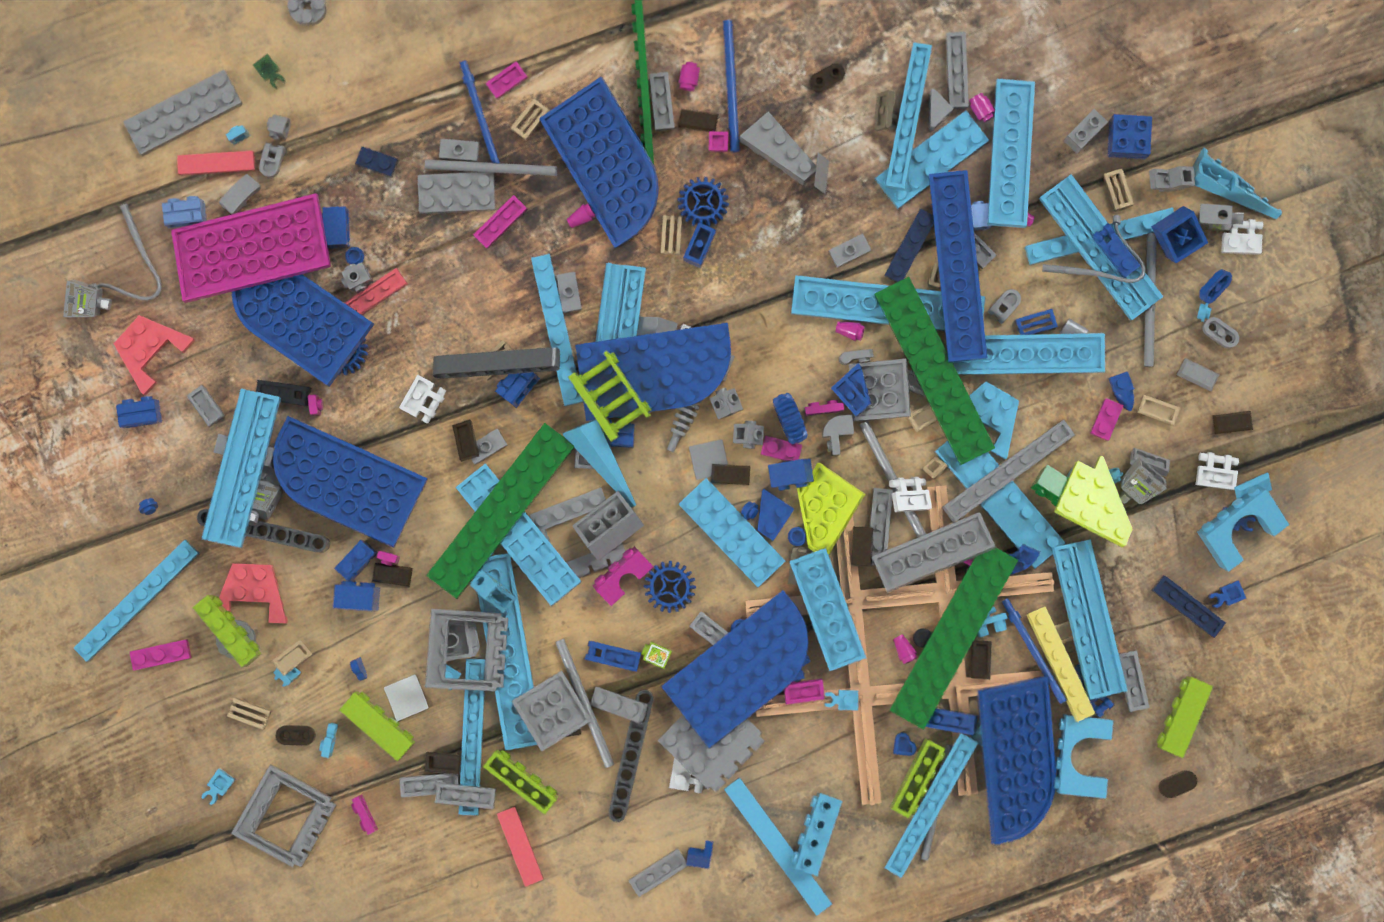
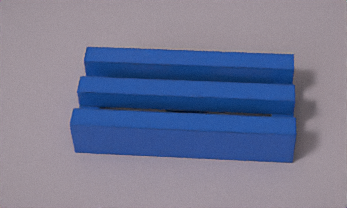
[1015,309,1058,335]

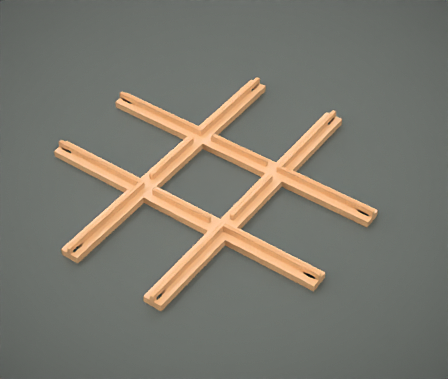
[745,485,1060,805]

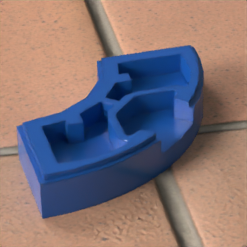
[1008,544,1041,574]

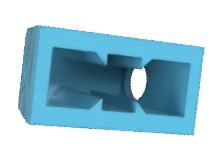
[471,570,516,613]

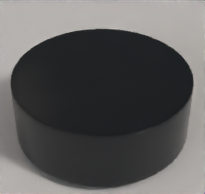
[913,628,932,648]

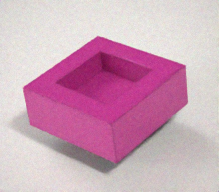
[709,131,728,152]
[308,395,323,416]
[377,551,400,566]

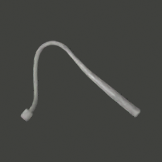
[91,204,161,301]
[1042,215,1146,283]

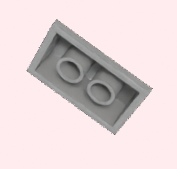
[573,491,644,561]

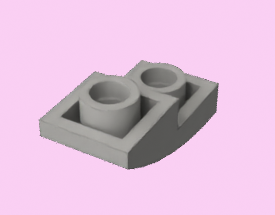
[219,174,261,215]

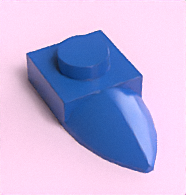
[1108,371,1134,411]

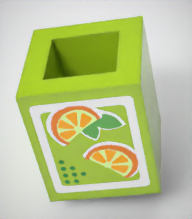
[641,642,672,669]

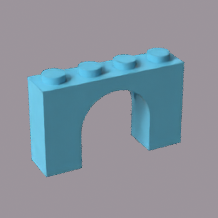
[1197,485,1289,572]
[1054,714,1113,799]

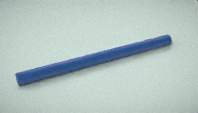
[723,20,740,152]

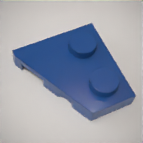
[831,363,871,417]
[757,489,794,541]

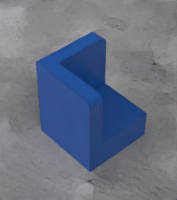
[686,840,713,869]

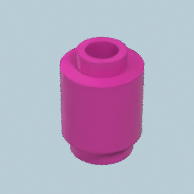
[679,62,700,91]
[969,93,995,122]

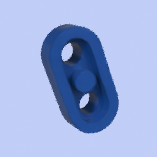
[1199,269,1232,304]

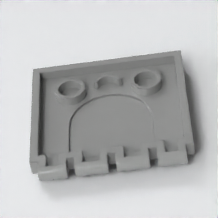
[658,715,765,792]

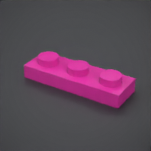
[473,195,528,249]
[129,639,192,671]

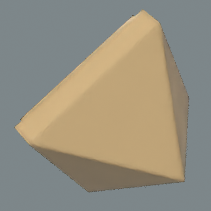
[923,456,947,479]

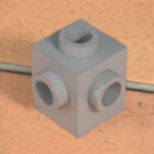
[341,262,373,293]
[710,388,743,420]
[733,421,764,449]

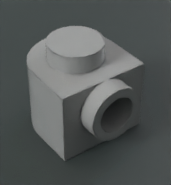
[267,114,291,140]

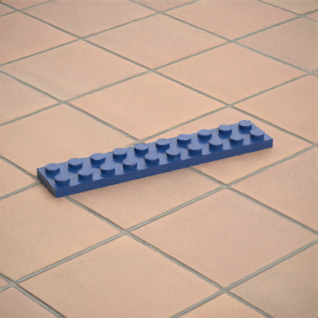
[929,170,987,363]

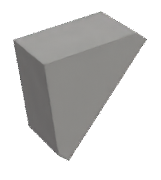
[928,89,954,131]
[637,317,678,336]

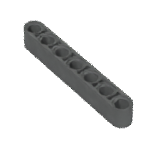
[433,347,560,379]
[197,509,330,553]
[609,689,654,822]

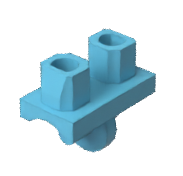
[977,607,1008,637]

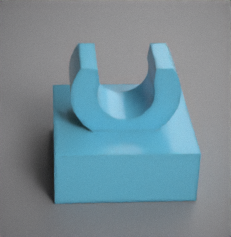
[274,667,301,687]

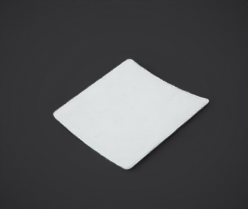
[384,675,428,721]

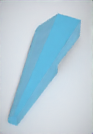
[1193,148,1282,219]
[563,419,636,507]

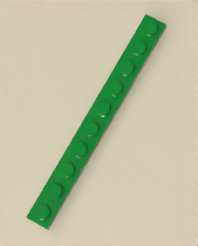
[631,0,654,165]

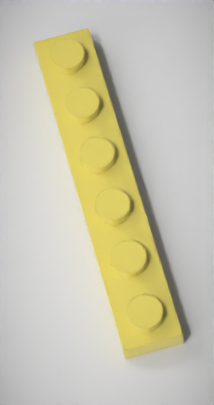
[1027,607,1095,722]

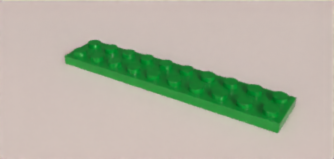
[874,277,995,465]
[426,423,574,599]
[889,548,1018,730]

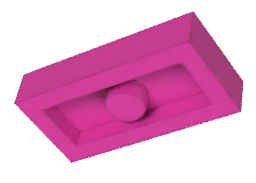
[486,62,528,100]
[1090,398,1123,441]
[804,400,844,416]
[760,436,802,461]
[784,679,825,704]
[351,794,378,835]

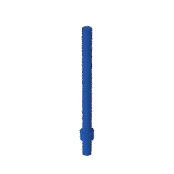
[460,60,500,163]
[1002,598,1067,704]

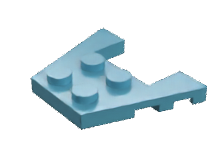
[969,381,1019,459]

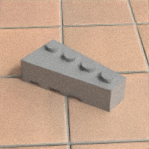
[739,112,816,185]

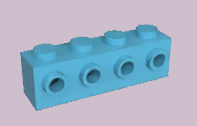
[791,793,842,876]

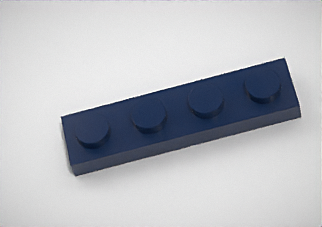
[884,208,934,283]
[1151,575,1226,638]

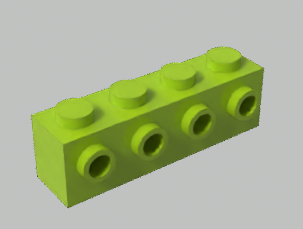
[192,595,262,667]
[1157,676,1213,758]
[340,691,415,761]
[890,738,945,818]
[483,749,559,815]

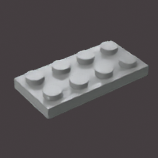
[418,172,496,214]

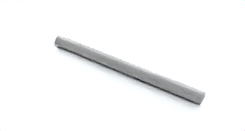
[425,159,557,176]
[1144,233,1157,367]
[859,421,926,538]
[555,639,614,768]

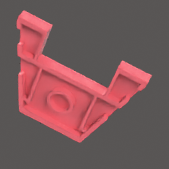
[113,315,195,395]
[219,563,288,624]

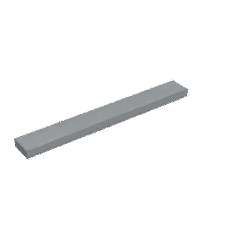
[942,420,1075,523]

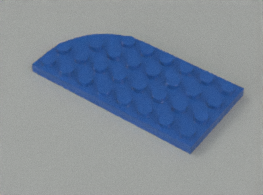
[539,77,659,248]
[232,274,374,387]
[575,323,731,421]
[273,416,427,548]
[661,590,808,748]
[978,676,1056,845]

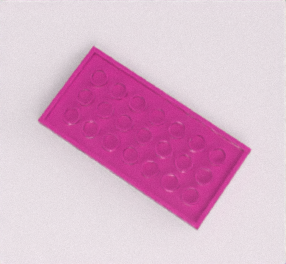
[171,193,331,303]

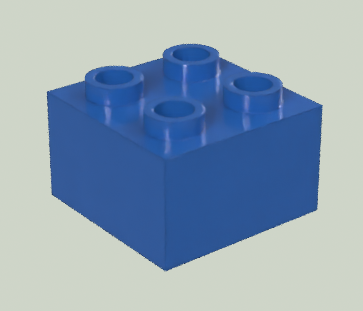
[1107,114,1152,159]
[1151,206,1208,263]
[333,581,381,611]

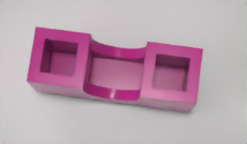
[593,546,653,606]

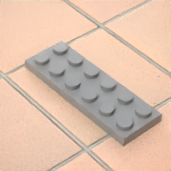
[123,70,243,156]
[872,512,996,593]

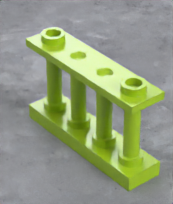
[568,351,651,441]

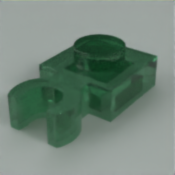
[253,54,286,90]

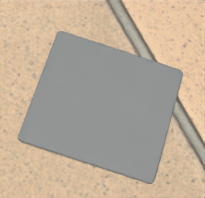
[814,153,829,194]
[689,439,728,480]

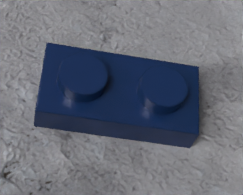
[355,146,398,178]

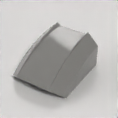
[429,620,480,661]

